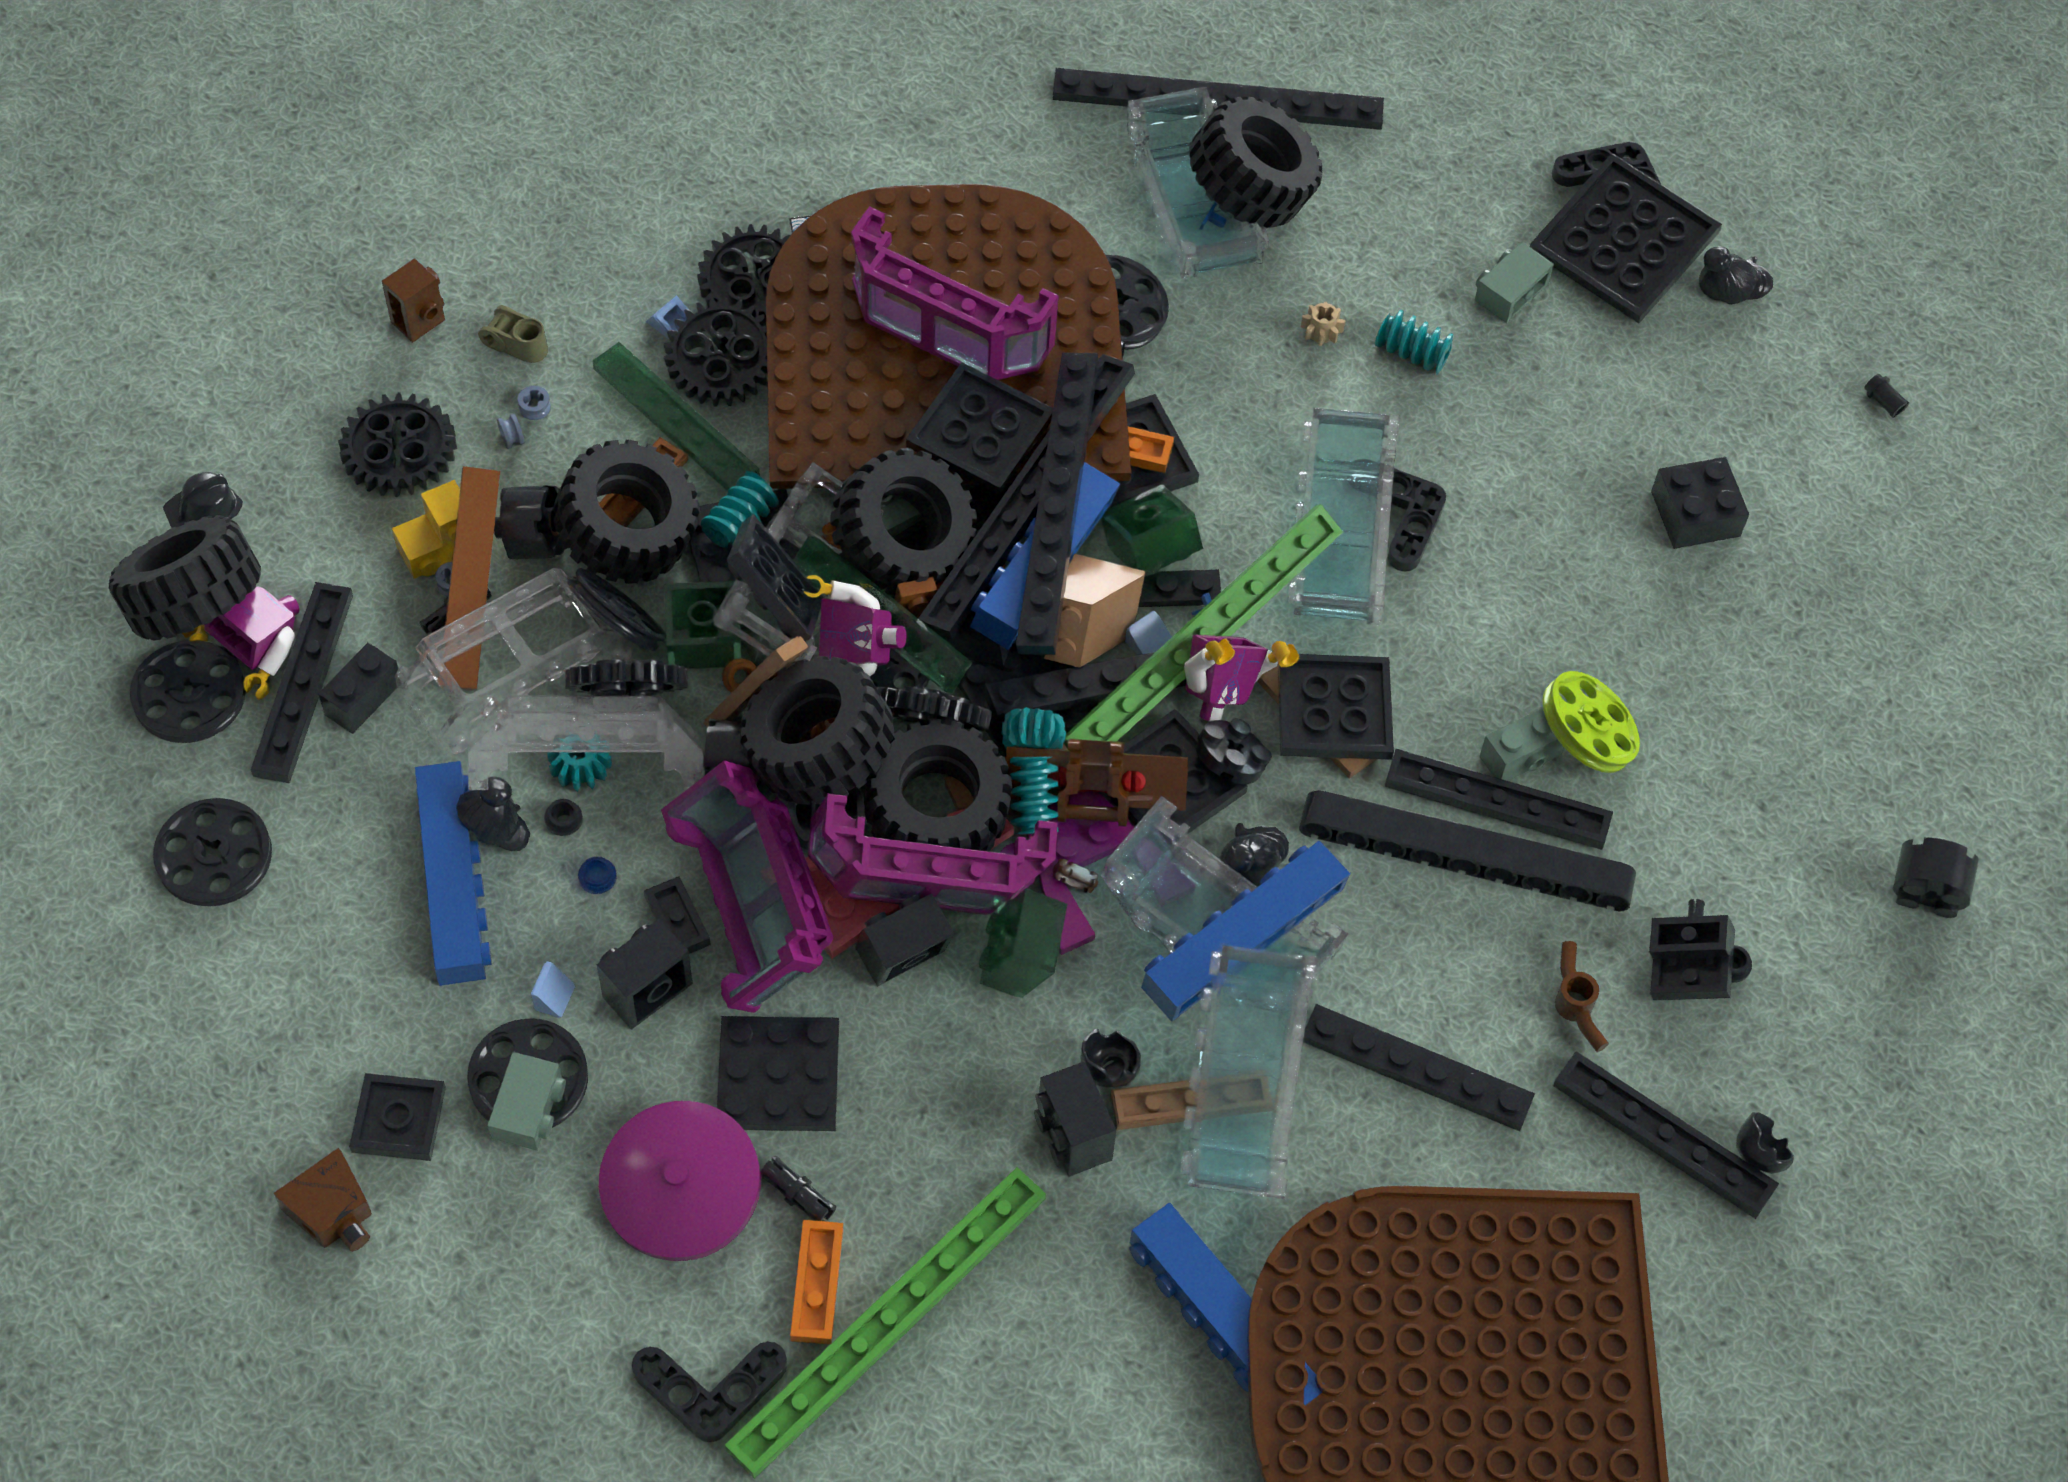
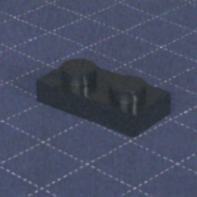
[644,876,711,954]

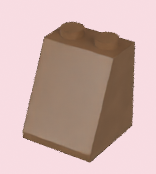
[1044,554,1145,667]

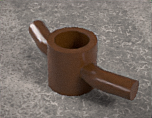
[1555,941,1609,1052]

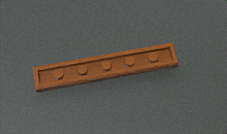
[438,466,500,690]

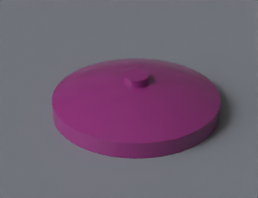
[598,1101,761,1261]

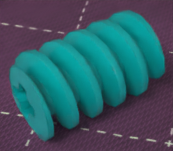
[1375,309,1453,375]
[700,471,779,548]
[1010,757,1059,834]

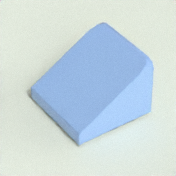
[646,295,689,339]
[1125,610,1172,655]
[531,961,575,1018]

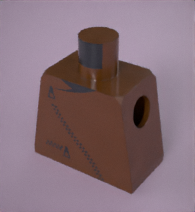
[274,1148,372,1252]

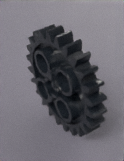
[697,224,791,317]
[664,298,768,407]
[338,392,457,497]
[565,659,688,699]
[876,686,992,731]

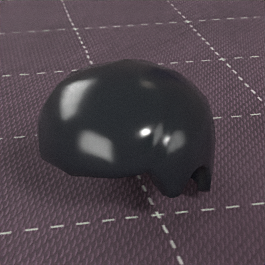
[1080,1029,1141,1088]
[1736,1112,1794,1174]

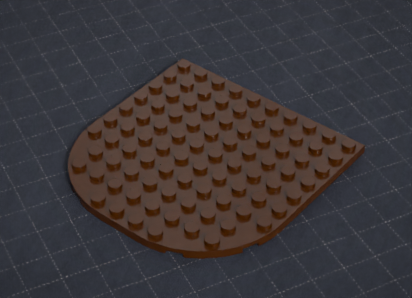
[766,184,1131,489]
[1247,1186,1669,1482]

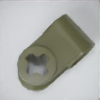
[478,305,548,363]

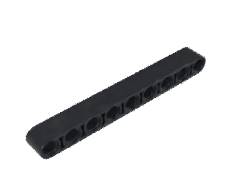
[1299,790,1636,912]

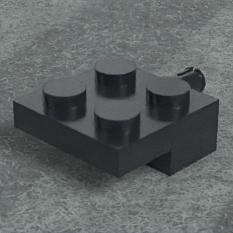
[1649,899,1735,1000]

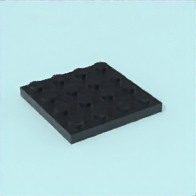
[1530,153,1722,323]

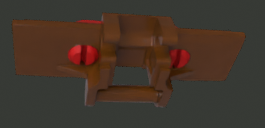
[1006,739,1188,827]

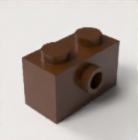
[382,258,445,343]

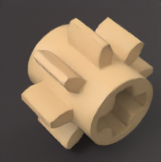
[1301,302,1345,346]

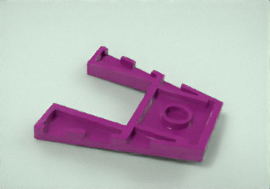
[1026,791,1195,955]

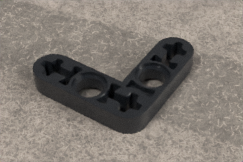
[1552,142,1661,187]
[1347,458,1446,572]
[632,1341,787,1442]

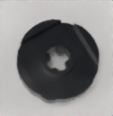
[1196,718,1272,784]

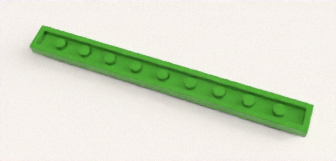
[1063,504,1343,749]
[725,1167,1046,1479]

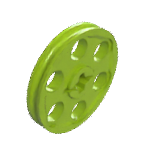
[1542,671,1640,773]

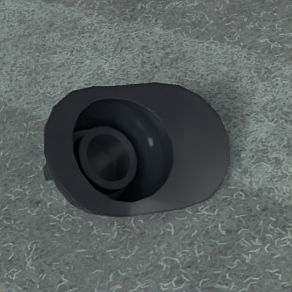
[163,472,243,528]

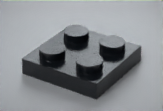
[349,1073,446,1161]

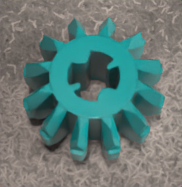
[1001,707,1066,749]
[547,726,612,792]

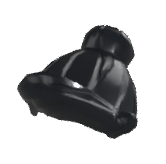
[1699,246,1773,305]
[456,776,531,852]
[1217,823,1289,894]

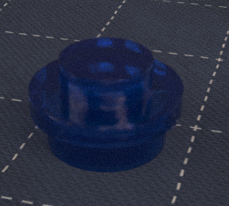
[578,856,617,894]

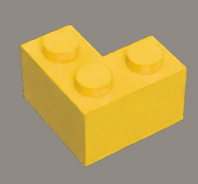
[392,480,460,579]

